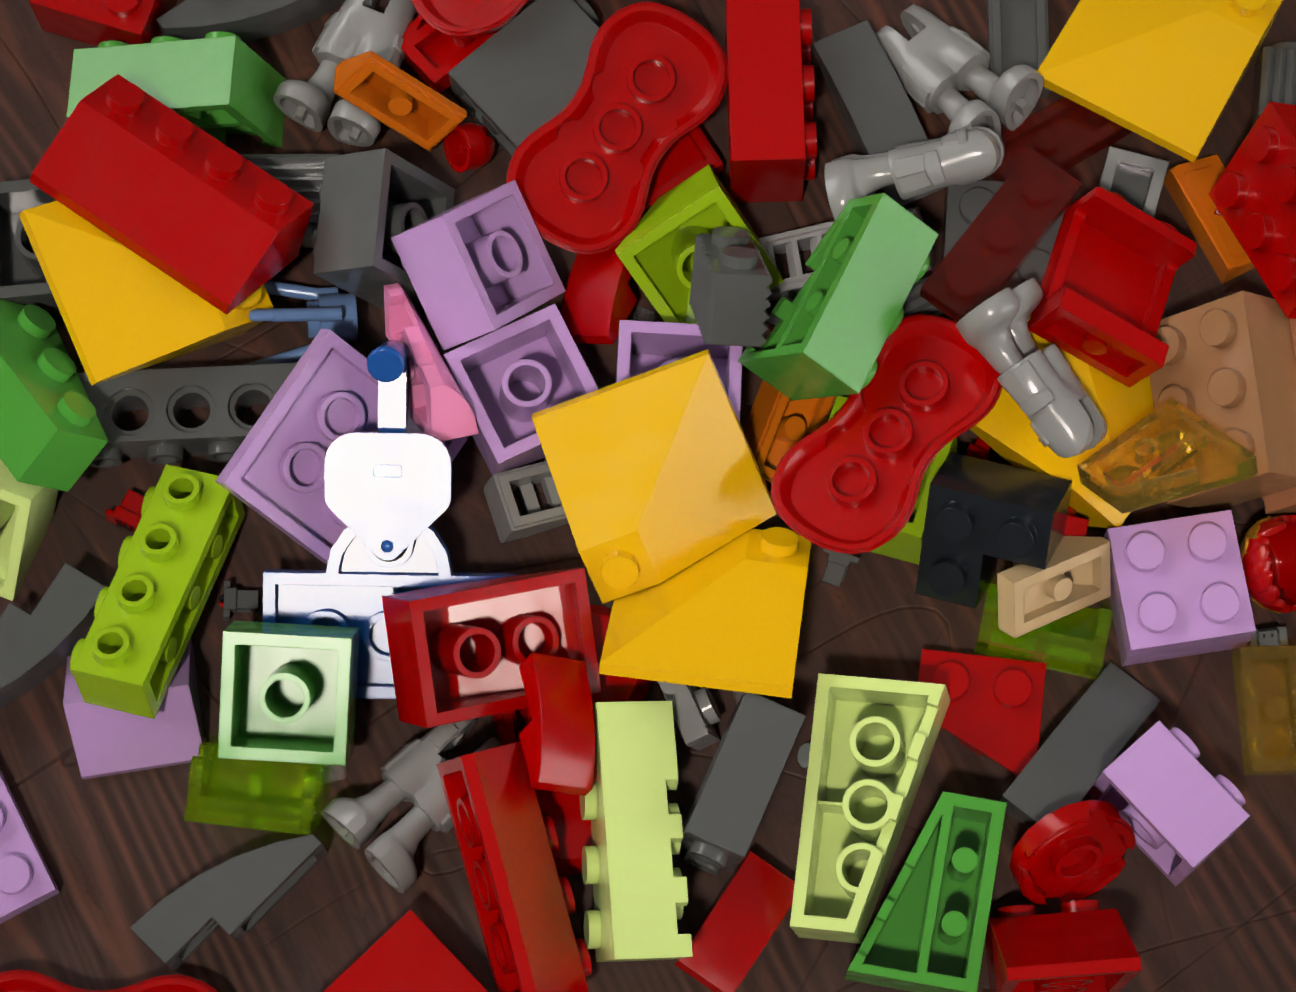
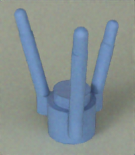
[242,281,358,365]

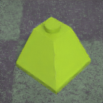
[615,164,784,324]

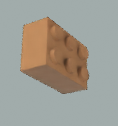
[1149,291,1296,512]

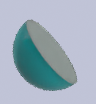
[797,743,810,768]

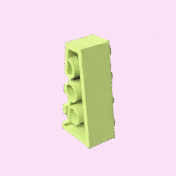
[790,673,951,944]
[580,701,693,962]

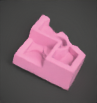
[383,283,479,441]

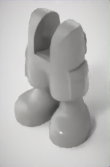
[273,0,417,147]
[875,4,1043,136]
[824,125,1005,220]
[956,278,1107,458]
[321,718,502,894]

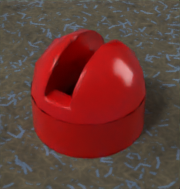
[444,122,496,173]

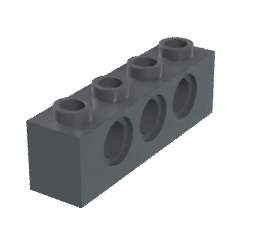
[77,363,297,468]

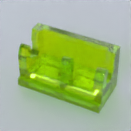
[973,583,1113,680]
[184,742,326,835]

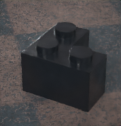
[915,452,1072,609]

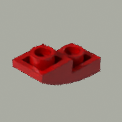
[561,243,637,344]
[519,653,595,796]
[674,851,795,992]

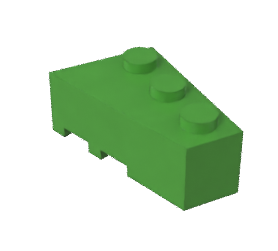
[66,31,286,148]
[738,193,939,401]
[0,299,108,492]
[844,791,1007,992]

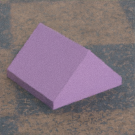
[63,638,207,780]

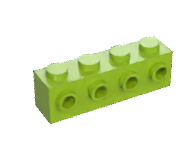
[70,464,245,719]

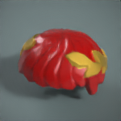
[1239,515,1296,614]

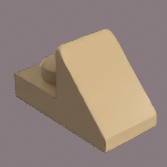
[997,536,1111,638]

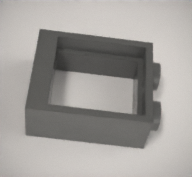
[680,693,806,875]

